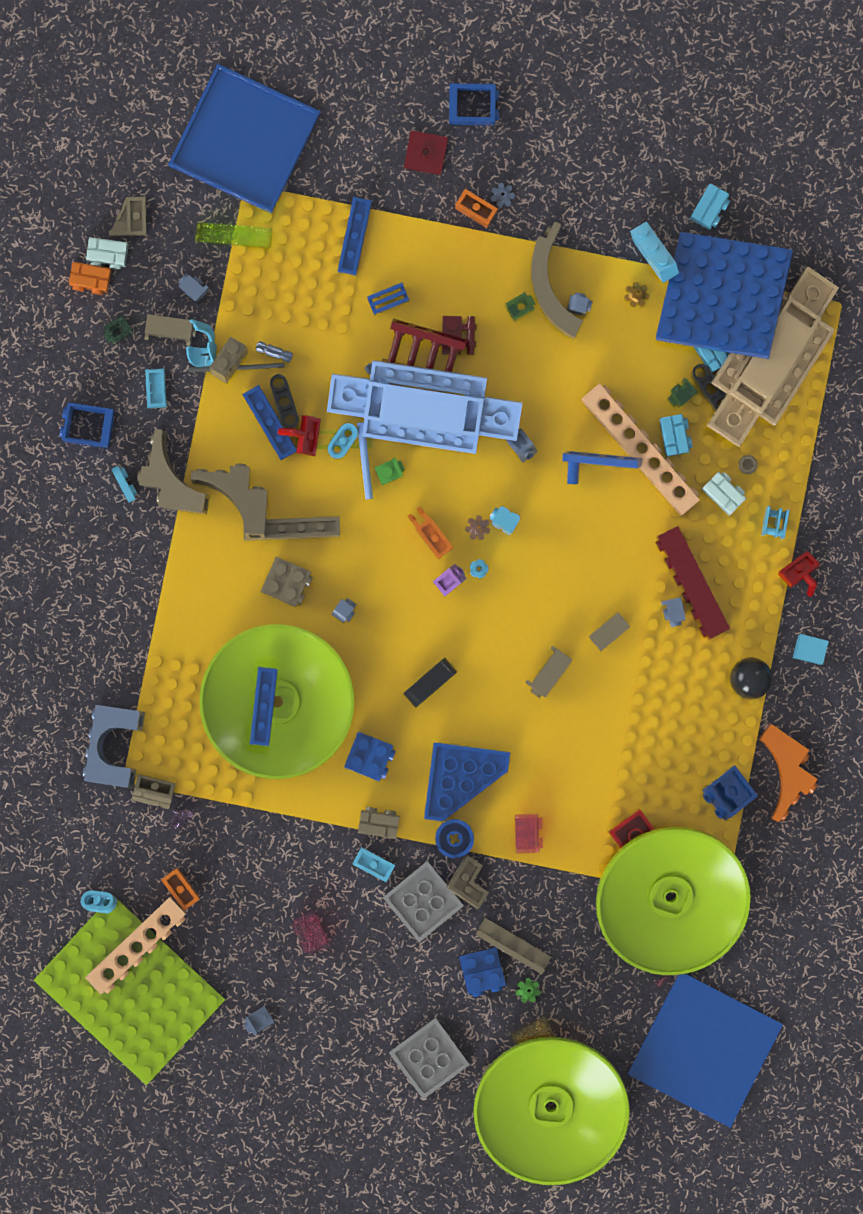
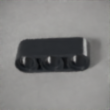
[691,364,726,412]
[270,374,299,429]
[403,658,458,708]

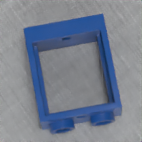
[449,84,499,125]
[60,403,115,449]

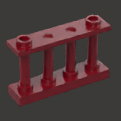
[382,319,467,372]

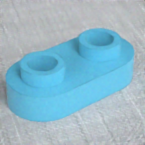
[328,423,358,459]
[112,466,137,503]
[81,890,117,913]

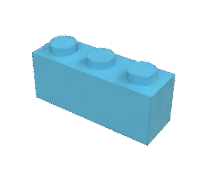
[630,221,679,283]

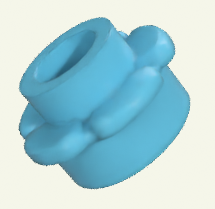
[470,559,489,578]

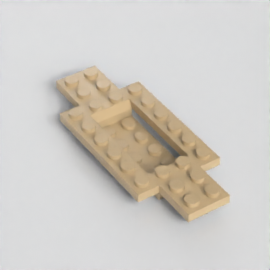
[707,266,839,447]

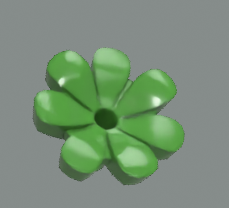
[516,978,541,1003]

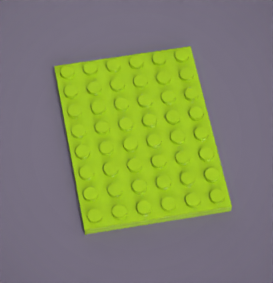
[34,895,226,1085]

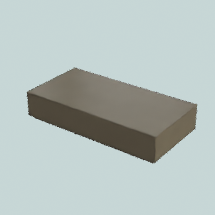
[589,612,630,651]

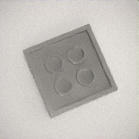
[383,861,464,942]
[389,1017,470,1099]

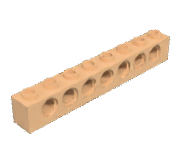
[581,383,699,516]

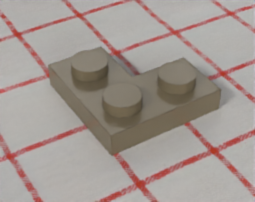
[446,855,489,909]

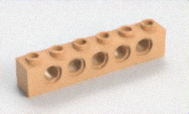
[85,897,187,994]

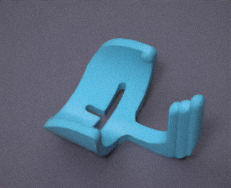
[186,319,217,367]

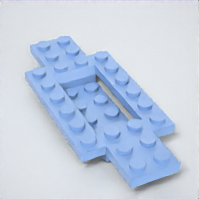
[327,360,523,454]

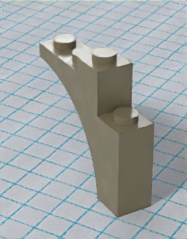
[137,429,210,515]
[191,463,268,539]

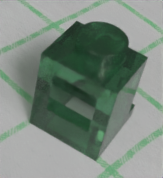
[505,292,536,322]
[103,316,134,345]
[667,378,698,408]

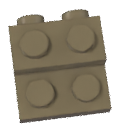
[261,557,313,607]

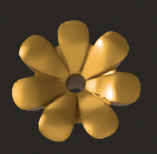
[624,282,649,307]

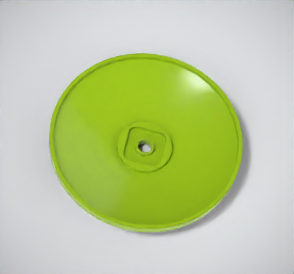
[199,624,354,779]
[596,827,750,975]
[474,1037,629,1185]

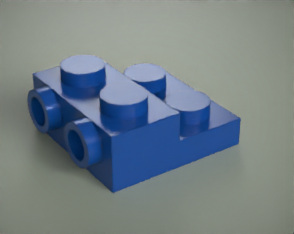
[344,732,396,782]
[702,765,758,821]
[459,947,506,997]

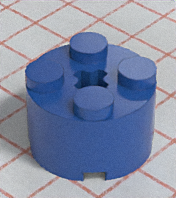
[435,819,474,858]

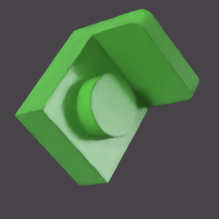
[374,458,405,486]

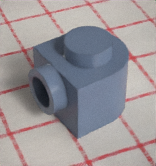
[567,293,593,316]
[331,598,357,623]

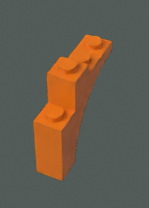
[759,724,818,822]

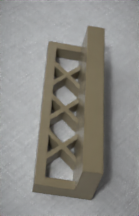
[475,918,551,974]

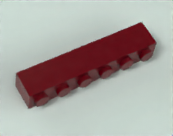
[655,526,730,640]

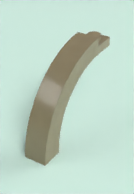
[531,222,583,340]

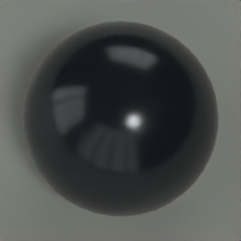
[730,657,772,700]

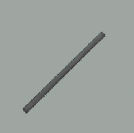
[188,363,284,372]

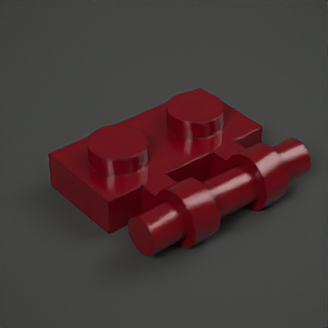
[442,316,477,355]

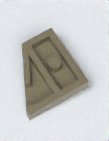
[109,197,147,237]

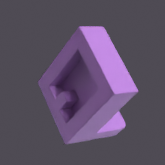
[433,564,467,596]

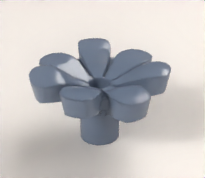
[490,183,515,208]

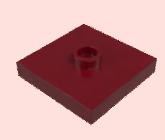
[404,130,448,175]

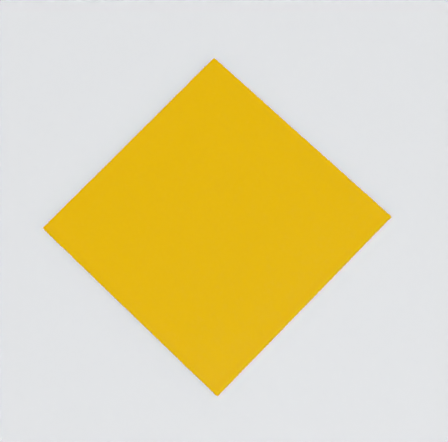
[125,192,842,893]

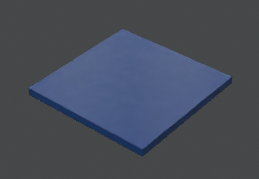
[168,63,321,214]
[627,974,783,1128]

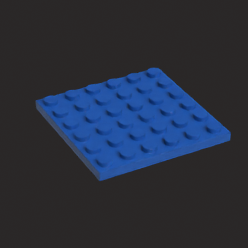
[656,232,793,359]

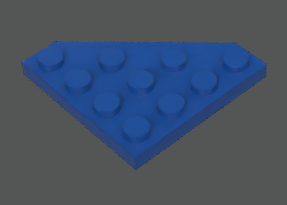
[424,742,510,821]

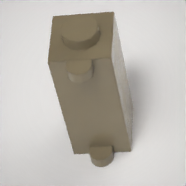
[145,314,197,346]
[525,646,572,698]

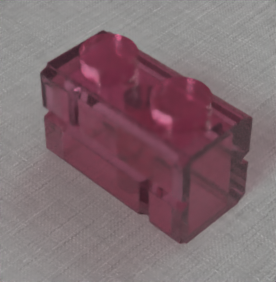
[515,814,543,853]
[291,910,330,955]

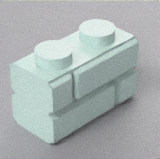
[86,237,129,270]
[701,472,746,516]

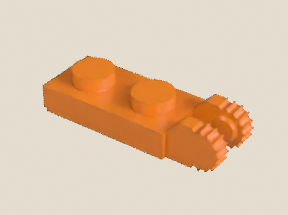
[407,507,454,560]

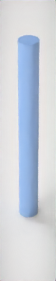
[357,423,373,500]

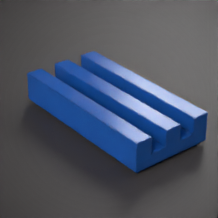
[367,283,410,315]

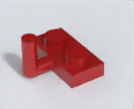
[278,415,321,457]
[778,551,820,597]

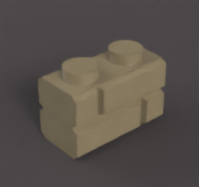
[209,337,248,383]
[132,774,176,809]
[358,807,400,839]

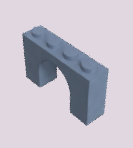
[83,705,145,788]

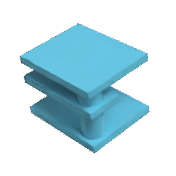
[761,506,789,540]
[793,634,829,665]

